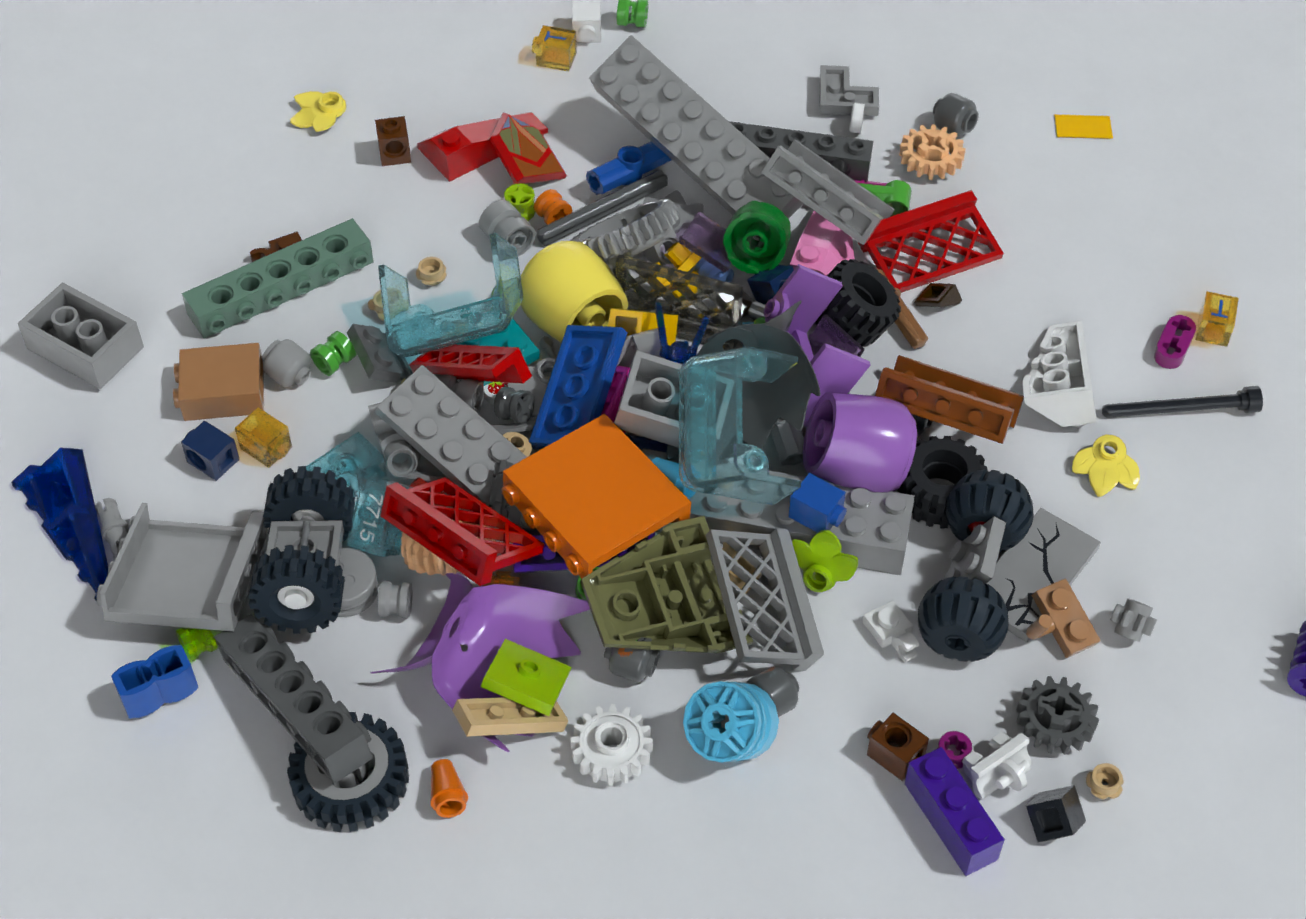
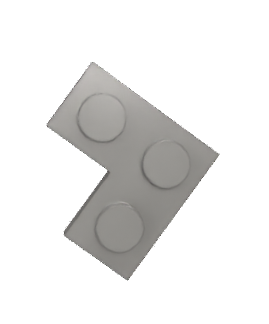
[820,65,879,116]

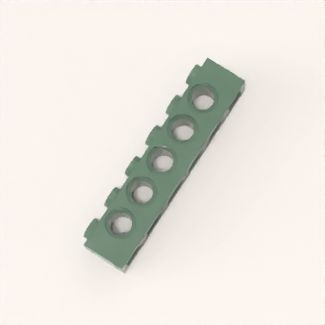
[182,218,374,339]

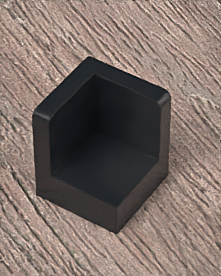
[1026,785,1086,842]

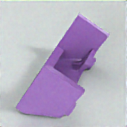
[763,264,871,427]

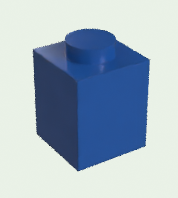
[788,473,847,532]

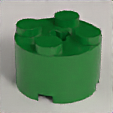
[723,201,791,274]

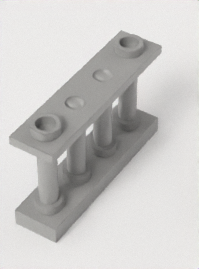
[761,139,895,245]

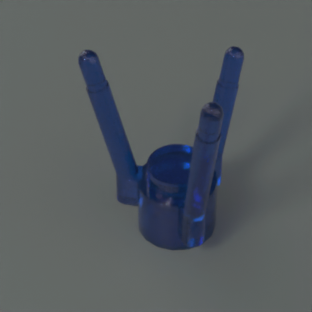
[655,302,709,367]

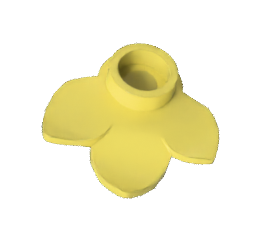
[290,91,346,132]
[1072,434,1140,497]

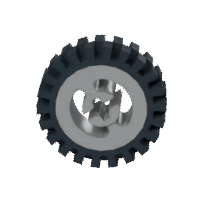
[287,712,409,832]

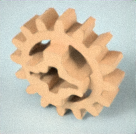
[899,124,966,180]

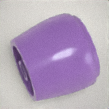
[803,393,917,492]

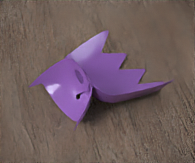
[370,573,590,752]

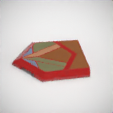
[489,112,567,184]

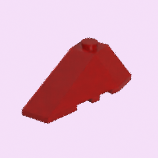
[417,112,548,182]

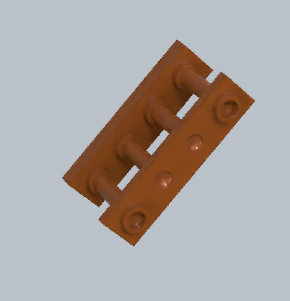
[875,355,1024,444]

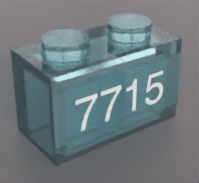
[347,477,412,557]

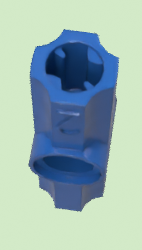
[586,141,672,195]

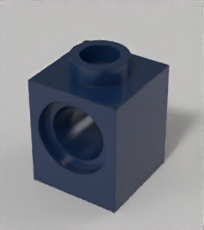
[181,420,240,481]

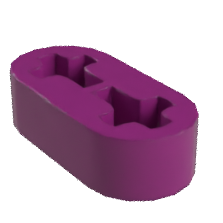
[1154,315,1196,369]

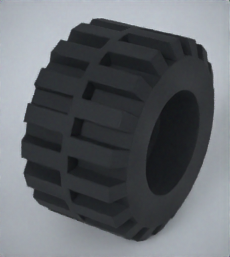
[819,259,901,347]
[897,436,988,529]

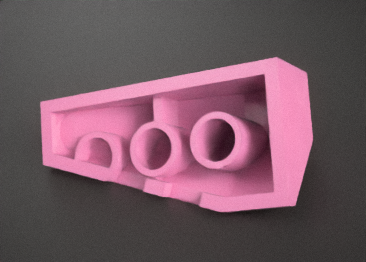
[790,211,854,276]

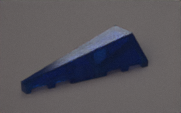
[11,447,109,602]

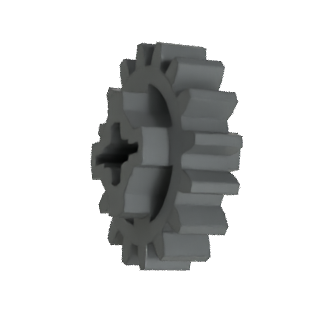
[1016,676,1099,755]

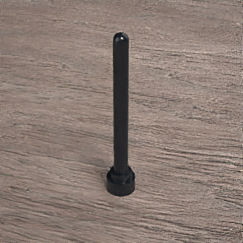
[1101,386,1263,417]

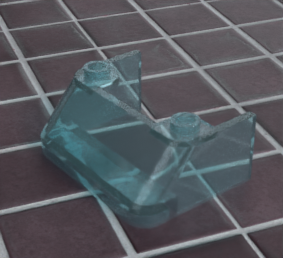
[378,233,523,357]
[679,346,801,505]

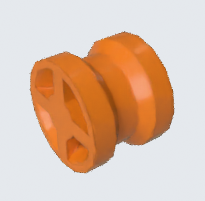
[534,189,573,225]

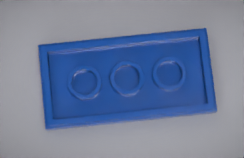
[529,325,628,450]

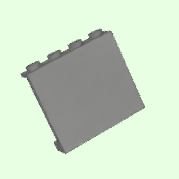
[97,503,268,632]

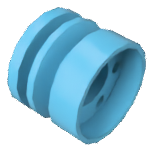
[683,681,779,763]

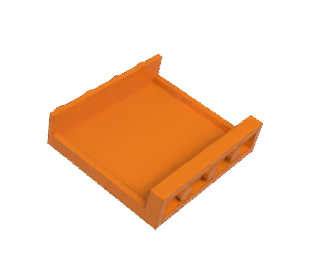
[501,414,691,579]

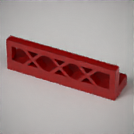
[409,344,532,384]

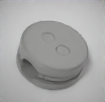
[338,548,379,617]

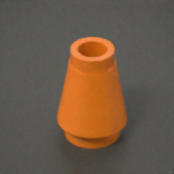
[430,759,468,818]

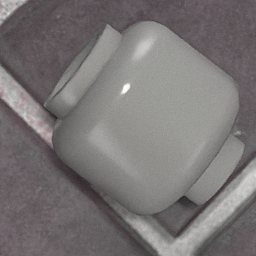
[262,339,312,388]

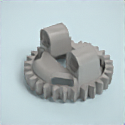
[570,198,680,291]

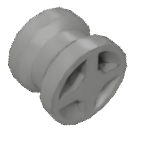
[378,581,413,618]

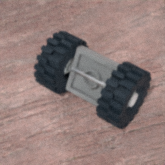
[248,466,355,634]

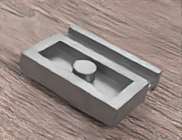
[347,324,413,383]

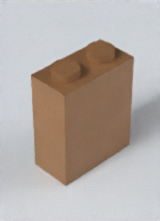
[173,343,264,421]

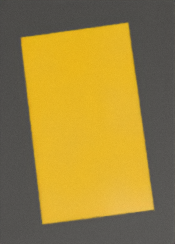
[1054,114,1113,139]

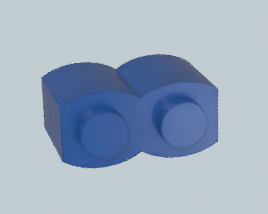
[111,645,199,719]

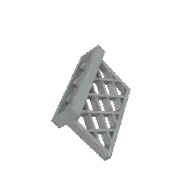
[706,528,824,671]

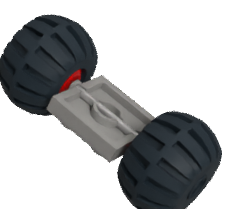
[918,469,1034,662]

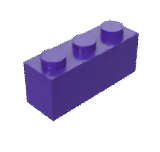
[904,747,1005,876]

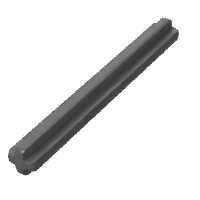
[537,170,668,246]

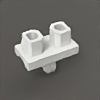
[962,732,1032,800]

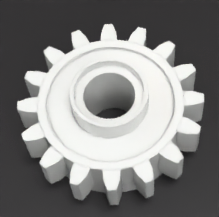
[571,704,653,786]

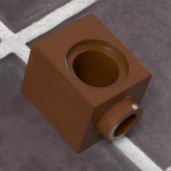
[375,116,411,166]
[867,712,929,782]

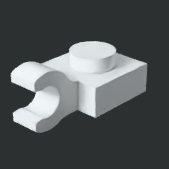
[863,600,919,662]

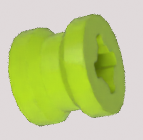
[504,183,536,221]

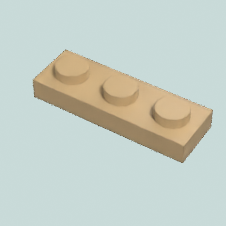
[452,697,568,737]

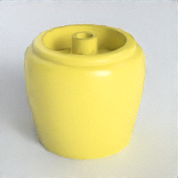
[517,241,628,343]

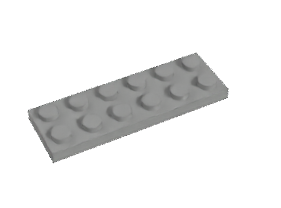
[375,365,541,535]

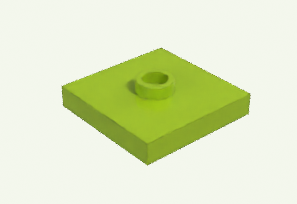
[481,639,572,716]

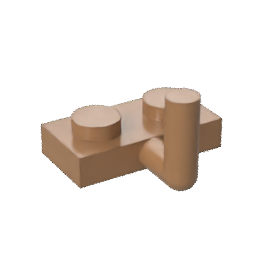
[1026,578,1101,658]

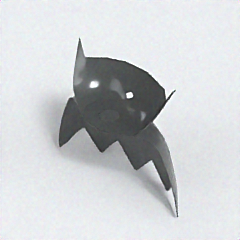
[667,300,821,466]

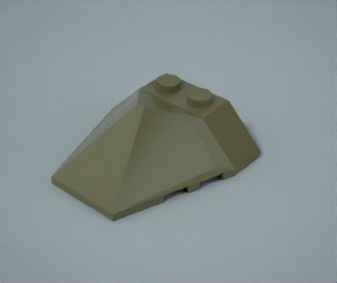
[581,516,753,653]

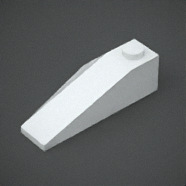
[1023,321,1097,427]

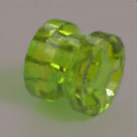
[175,627,218,662]

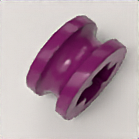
[937,731,972,769]

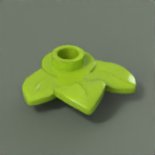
[792,530,859,592]

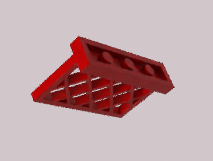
[858,190,1004,293]
[380,477,545,586]

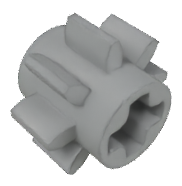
[1110,598,1157,642]

